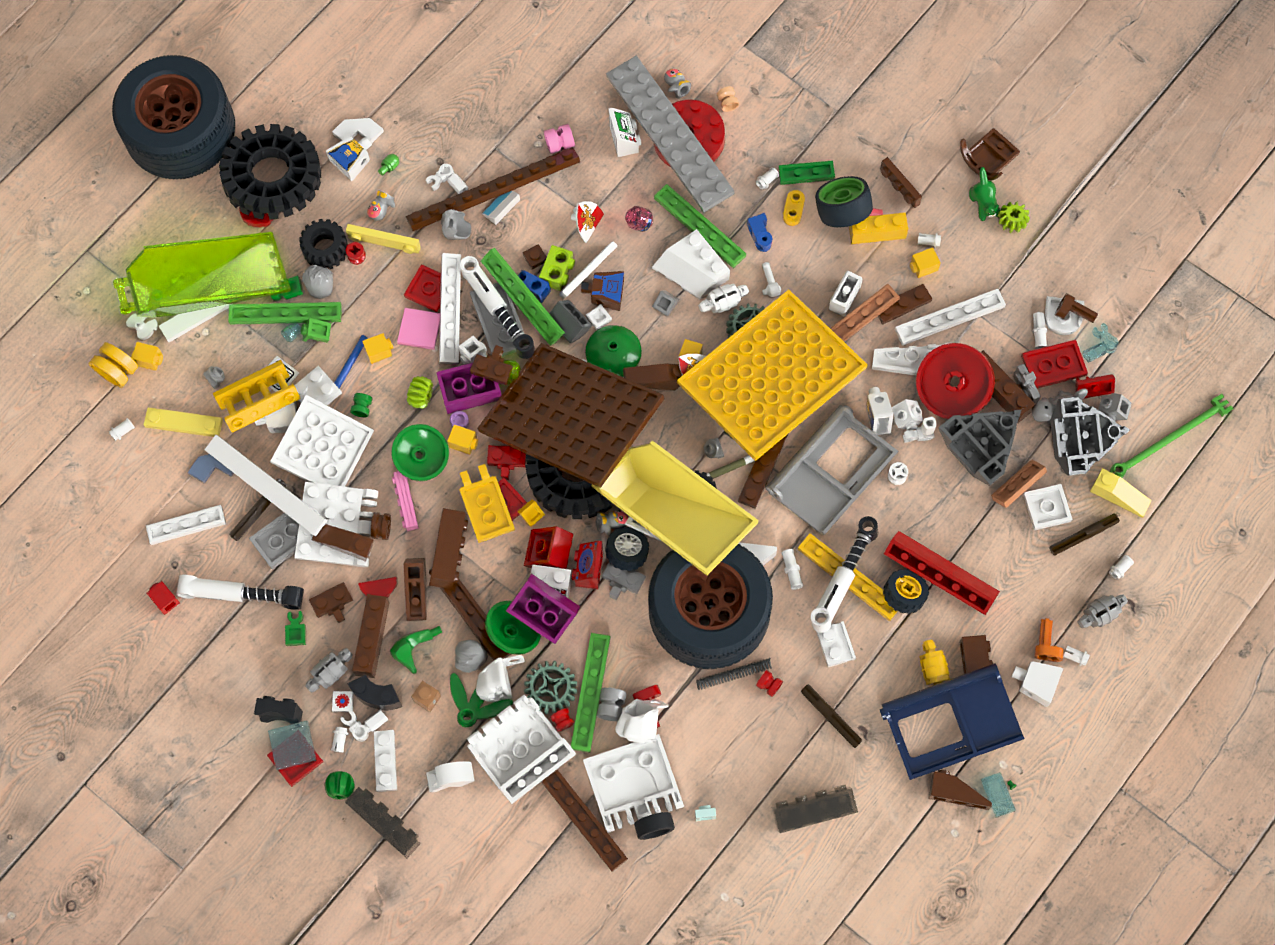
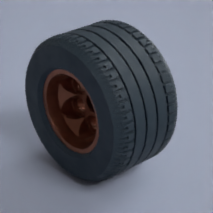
[112,55,235,179]
[648,544,773,669]

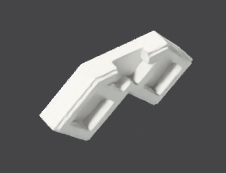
[332,118,384,144]

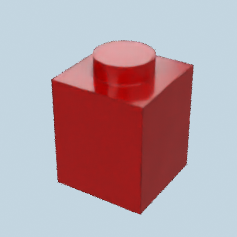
[147,581,180,615]

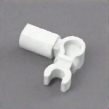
[426,163,468,194]
[903,417,936,443]
[341,710,388,742]

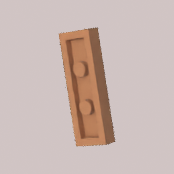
[991,459,1047,508]

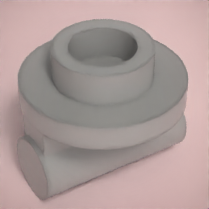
[203,366,225,389]
[704,438,724,459]

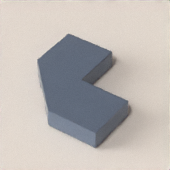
[188,454,234,483]

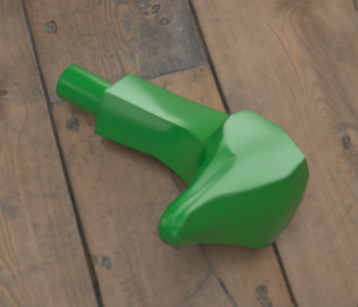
[390,626,442,674]

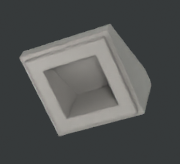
[652,290,680,316]

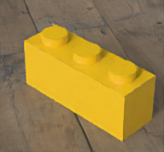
[849,212,908,245]

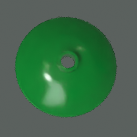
[585,325,642,377]
[391,424,449,481]
[485,601,541,655]

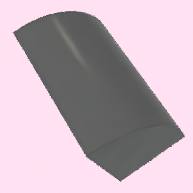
[549,300,593,343]

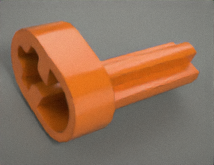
[1035,618,1063,662]

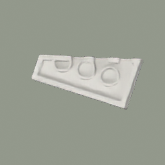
[872,342,952,376]

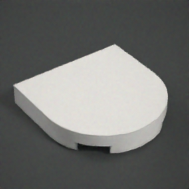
[1044,296,1084,335]

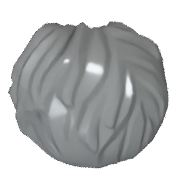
[441,209,471,240]
[302,265,333,299]
[455,640,488,673]

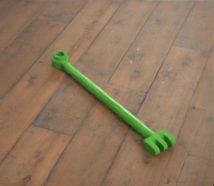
[1109,394,1234,478]

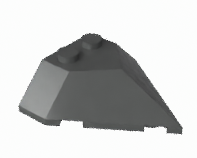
[1050,397,1130,476]
[938,410,1021,486]

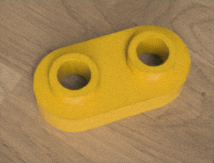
[783,190,805,226]

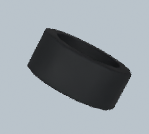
[634,812,675,840]

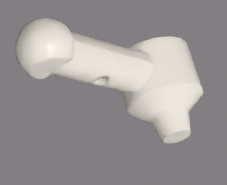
[762,262,781,298]

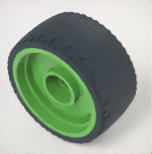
[815,176,873,228]

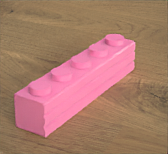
[392,471,419,531]

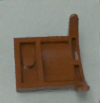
[960,128,1020,181]

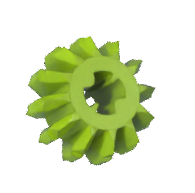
[998,201,1030,233]
[407,376,433,409]

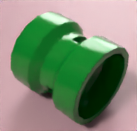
[350,393,373,418]

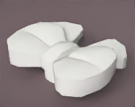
[126,310,158,341]

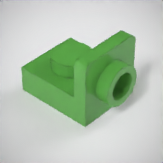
[301,318,331,343]

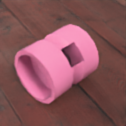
[544,124,575,154]

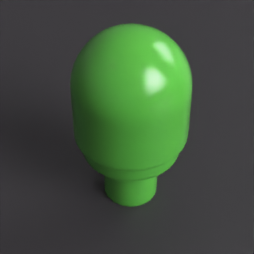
[378,154,399,176]

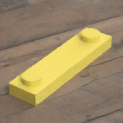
[346,224,421,254]
[144,407,223,437]

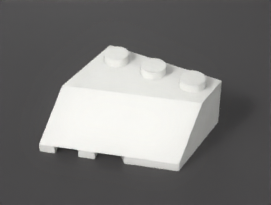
[652,229,730,299]

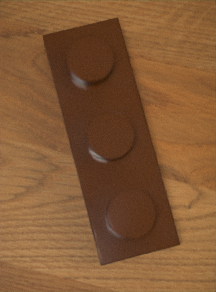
[880,157,922,208]
[878,284,932,325]

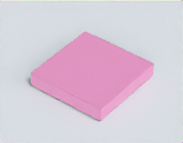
[397,308,440,350]

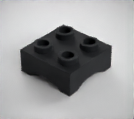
[254,696,303,727]

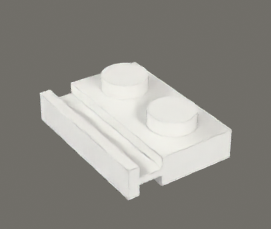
[816,621,856,668]

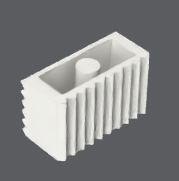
[829,271,863,317]

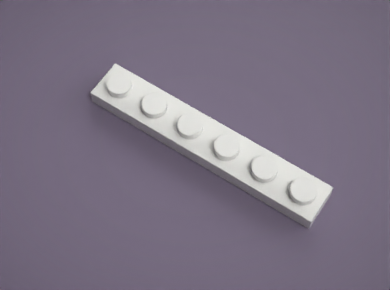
[439,253,461,365]
[895,289,1006,346]

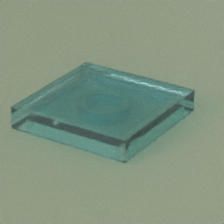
[268,721,317,770]

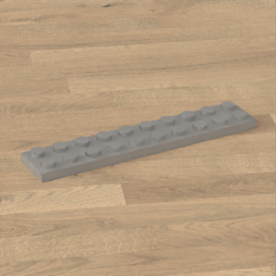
[606,55,735,213]

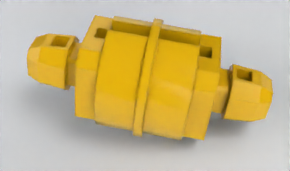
[919,639,950,685]

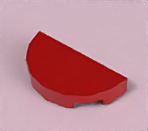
[358,577,397,598]

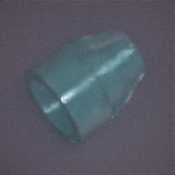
[281,323,301,343]

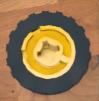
[883,569,929,614]

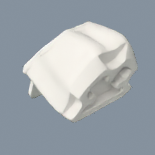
[476,655,525,702]
[615,699,669,743]

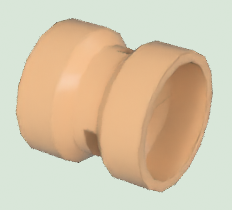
[717,86,739,112]

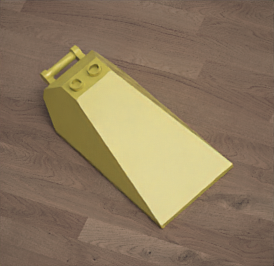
[591,441,759,575]

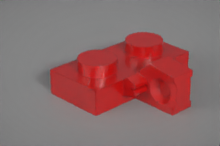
[487,445,526,480]

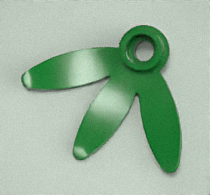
[450,673,513,728]

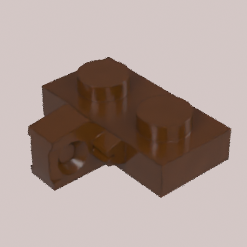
[470,345,513,385]
[309,582,353,623]

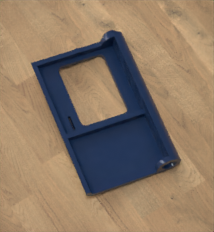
[879,663,1025,780]

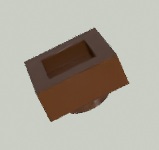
[523,244,547,270]

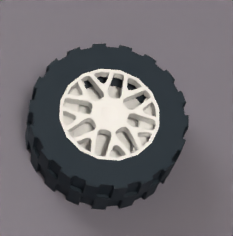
[605,527,649,571]

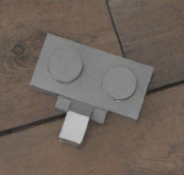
[1014,364,1040,404]
[602,563,646,600]

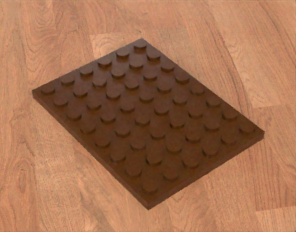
[477,343,665,488]

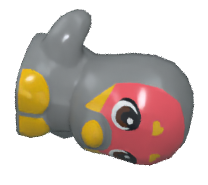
[664,69,691,99]
[367,190,395,221]
[596,510,628,536]

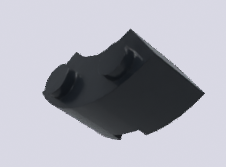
[347,675,403,711]

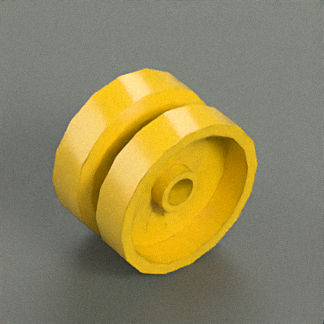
[88,342,139,388]

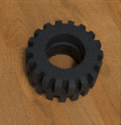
[299,219,348,269]

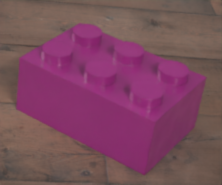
[436,363,501,414]
[506,573,580,644]

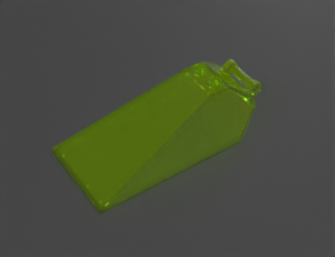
[113,232,290,318]

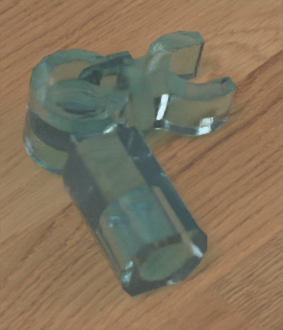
[1083,323,1118,363]

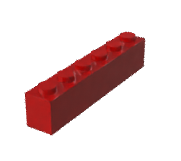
[884,531,1000,615]

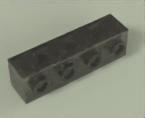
[772,785,858,833]
[345,787,420,859]

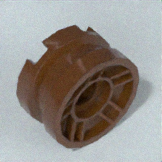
[371,512,391,540]

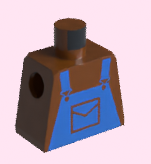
[581,271,624,311]

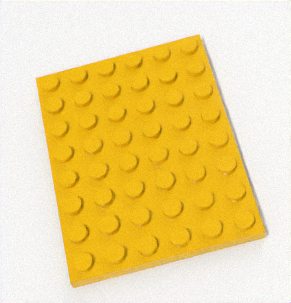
[677,289,868,461]

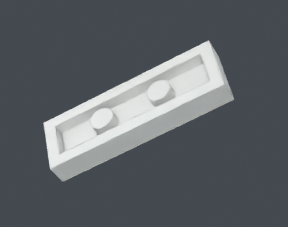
[374,730,397,792]

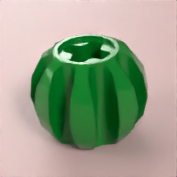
[324,771,355,800]

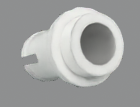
[756,167,779,189]
[918,233,941,248]
[109,418,135,441]
[1109,555,1134,580]
[1063,646,1090,666]
[331,727,349,753]

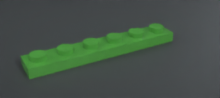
[654,184,746,269]
[481,248,565,346]
[228,302,342,325]
[571,633,611,753]

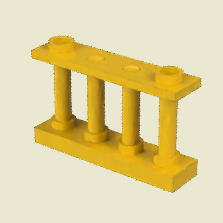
[213,360,301,433]

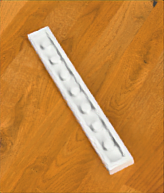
[205,435,327,536]

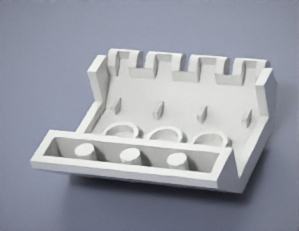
[466,695,576,804]

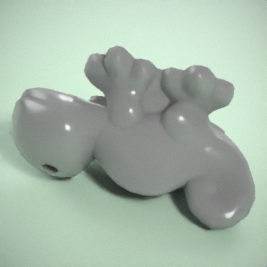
[1032,389,1088,425]

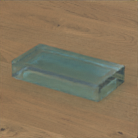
[981,772,1016,818]

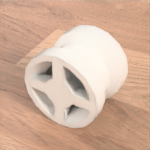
[888,462,908,485]

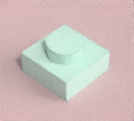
[695,805,716,821]

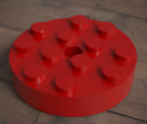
[654,99,725,167]
[916,343,995,419]

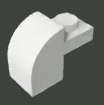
[426,762,475,792]

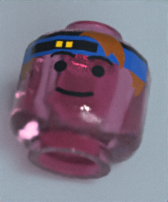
[625,206,653,232]

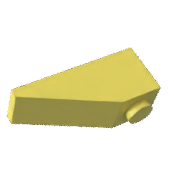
[1090,468,1151,518]

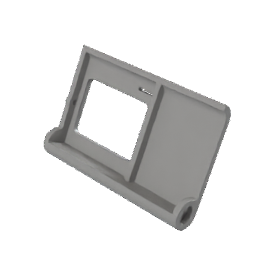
[766,405,898,535]

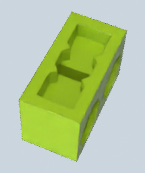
[539,245,575,291]

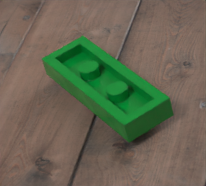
[778,161,835,185]

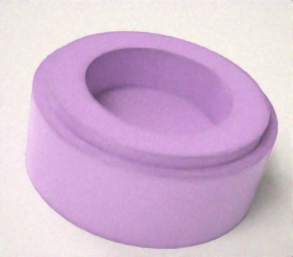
[450,411,469,428]

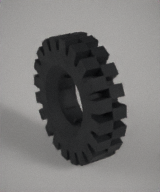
[219,124,322,220]
[525,454,612,519]

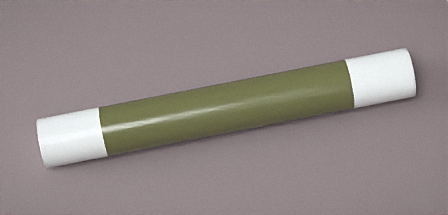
[707,455,755,479]

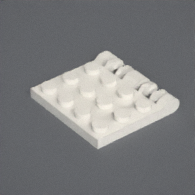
[295,482,379,567]
[583,734,684,833]

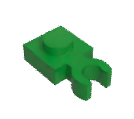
[269,276,303,301]
[285,611,306,646]

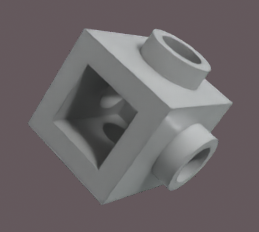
[1098,393,1132,421]

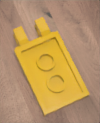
[459,464,515,543]

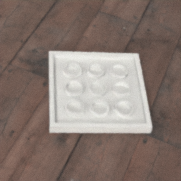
[270,395,374,487]

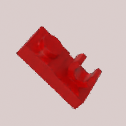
[1076,374,1115,398]

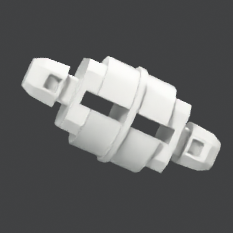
[698,283,749,313]

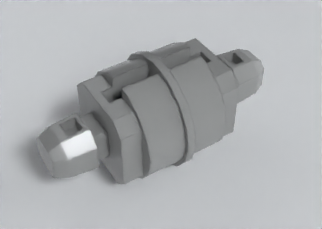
[1078,595,1128,628]
[305,648,353,693]

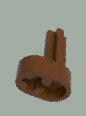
[1055,293,1098,323]

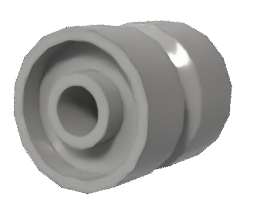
[596,688,627,722]

